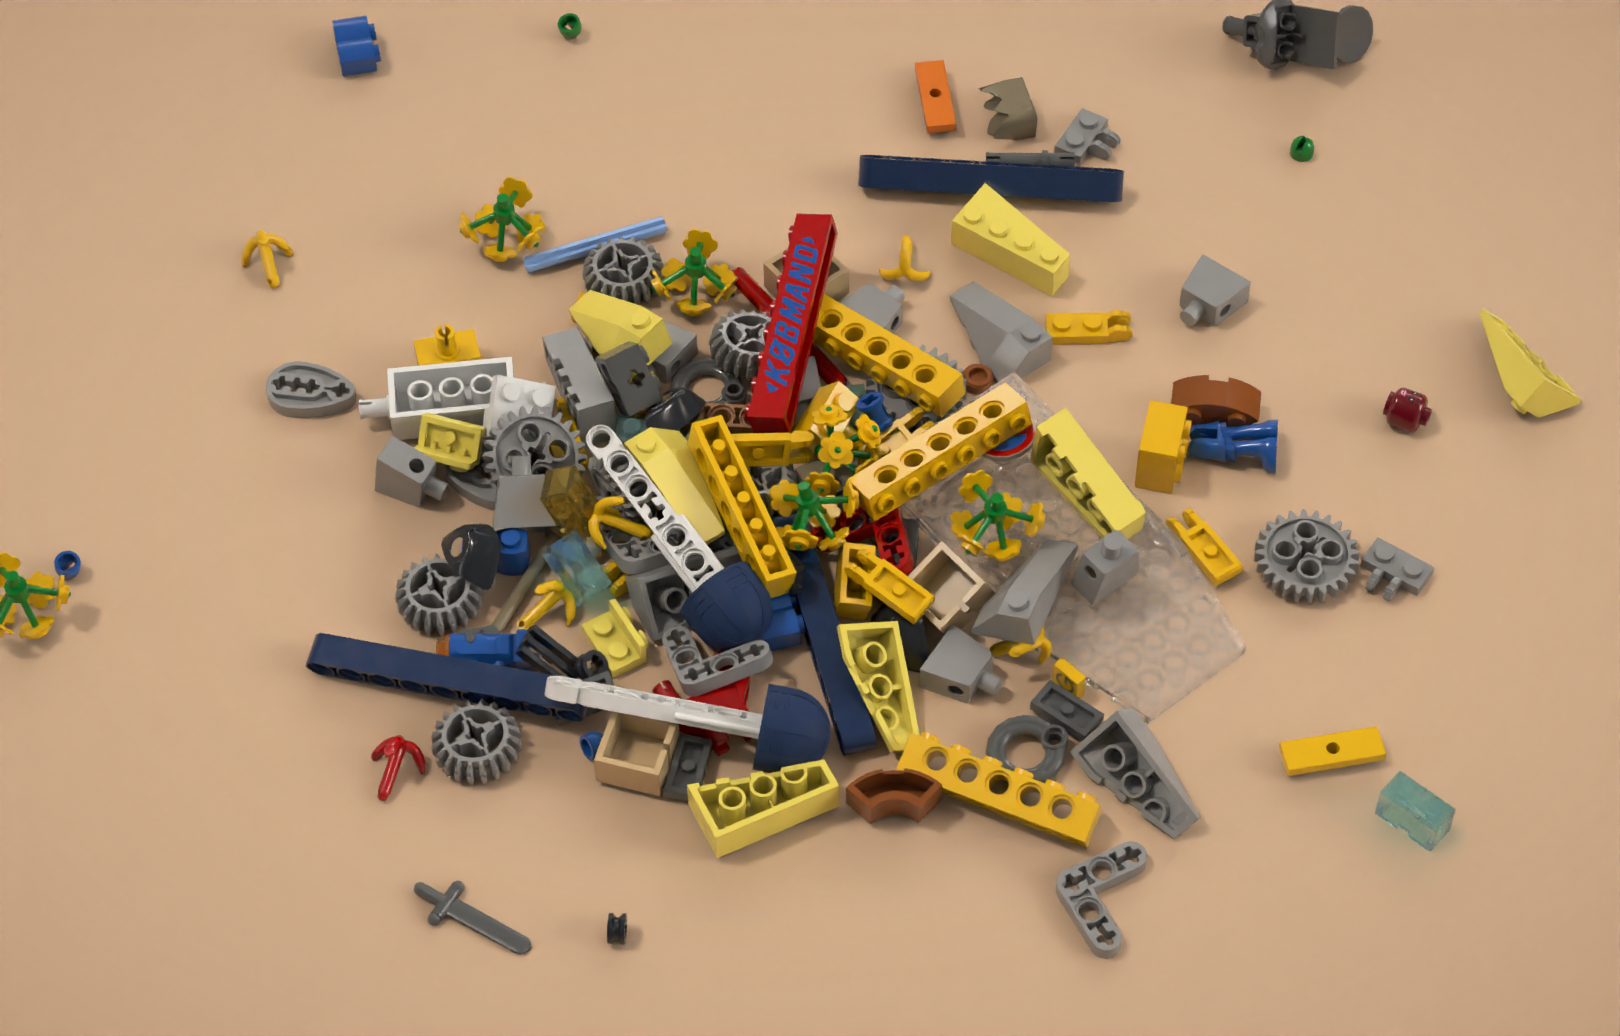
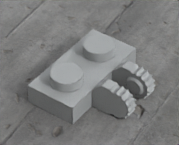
[1054,108,1121,165]
[1360,537,1434,602]

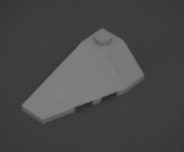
[950,281,1053,386]
[972,539,1078,645]
[625,546,743,641]
[1070,707,1201,839]

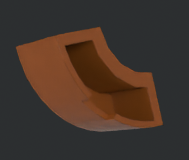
[1171,375,1261,427]
[846,768,942,824]

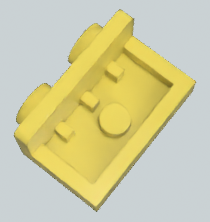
[414,412,486,472]

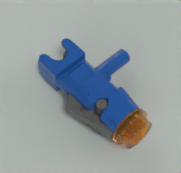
[436,625,540,669]

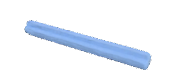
[523,217,667,273]

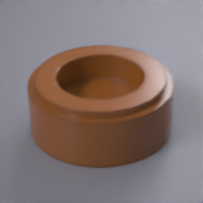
[963,364,993,395]

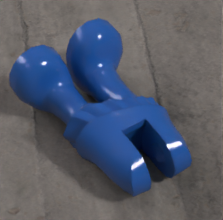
[1189,420,1278,473]

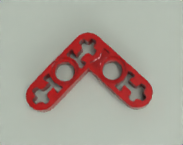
[811,507,914,575]

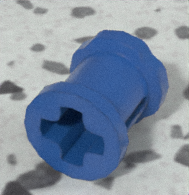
[856,391,894,432]

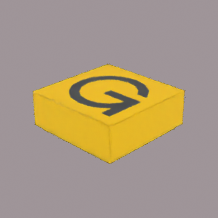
[1052,658,1086,698]

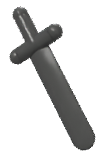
[414,881,531,954]

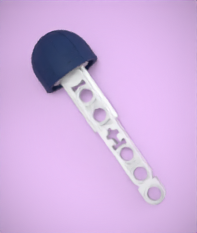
[586,425,773,651]
[544,676,831,773]

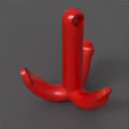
[371,735,426,801]

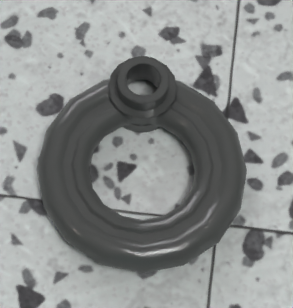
[669,358,746,405]
[985,715,1068,784]

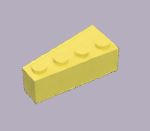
[1030,408,1146,539]
[687,759,839,858]

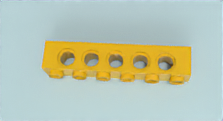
[812,294,966,418]
[848,382,1032,521]
[688,415,797,598]
[896,732,1102,848]

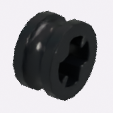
[574,650,608,680]
[607,913,627,945]

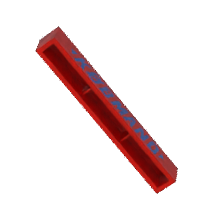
[745,213,838,434]

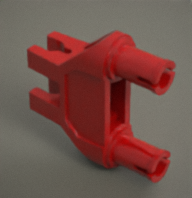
[652,650,752,757]

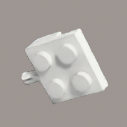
[483,374,556,465]

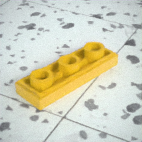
[1279,726,1386,776]

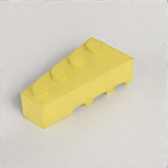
[951,183,1070,296]

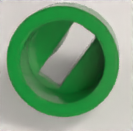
[557,13,582,39]
[1290,136,1314,162]

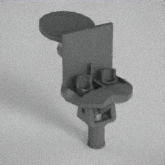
[1222,0,1373,70]

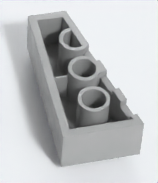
[542,327,621,447]

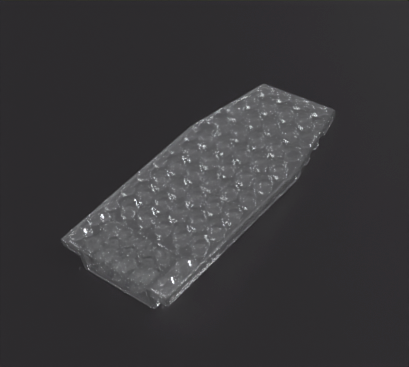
[899,372,1246,724]

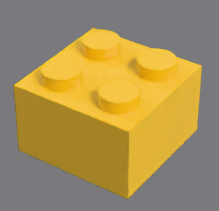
[1134,400,1192,494]

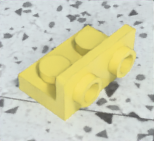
[581,598,649,679]

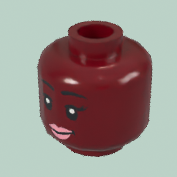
[1383,387,1432,433]

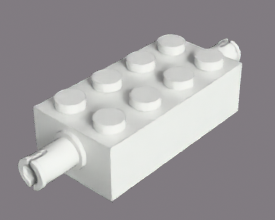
[359,357,546,440]

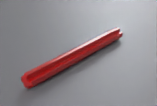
[732,267,847,386]

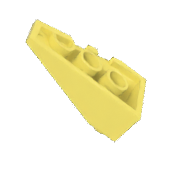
[569,290,673,383]
[1479,309,1582,418]
[624,427,725,545]
[837,621,920,752]

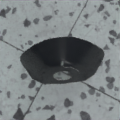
[645,387,706,431]
[441,523,500,590]
[871,603,928,673]

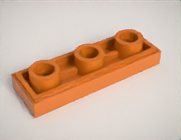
[915,60,956,134]

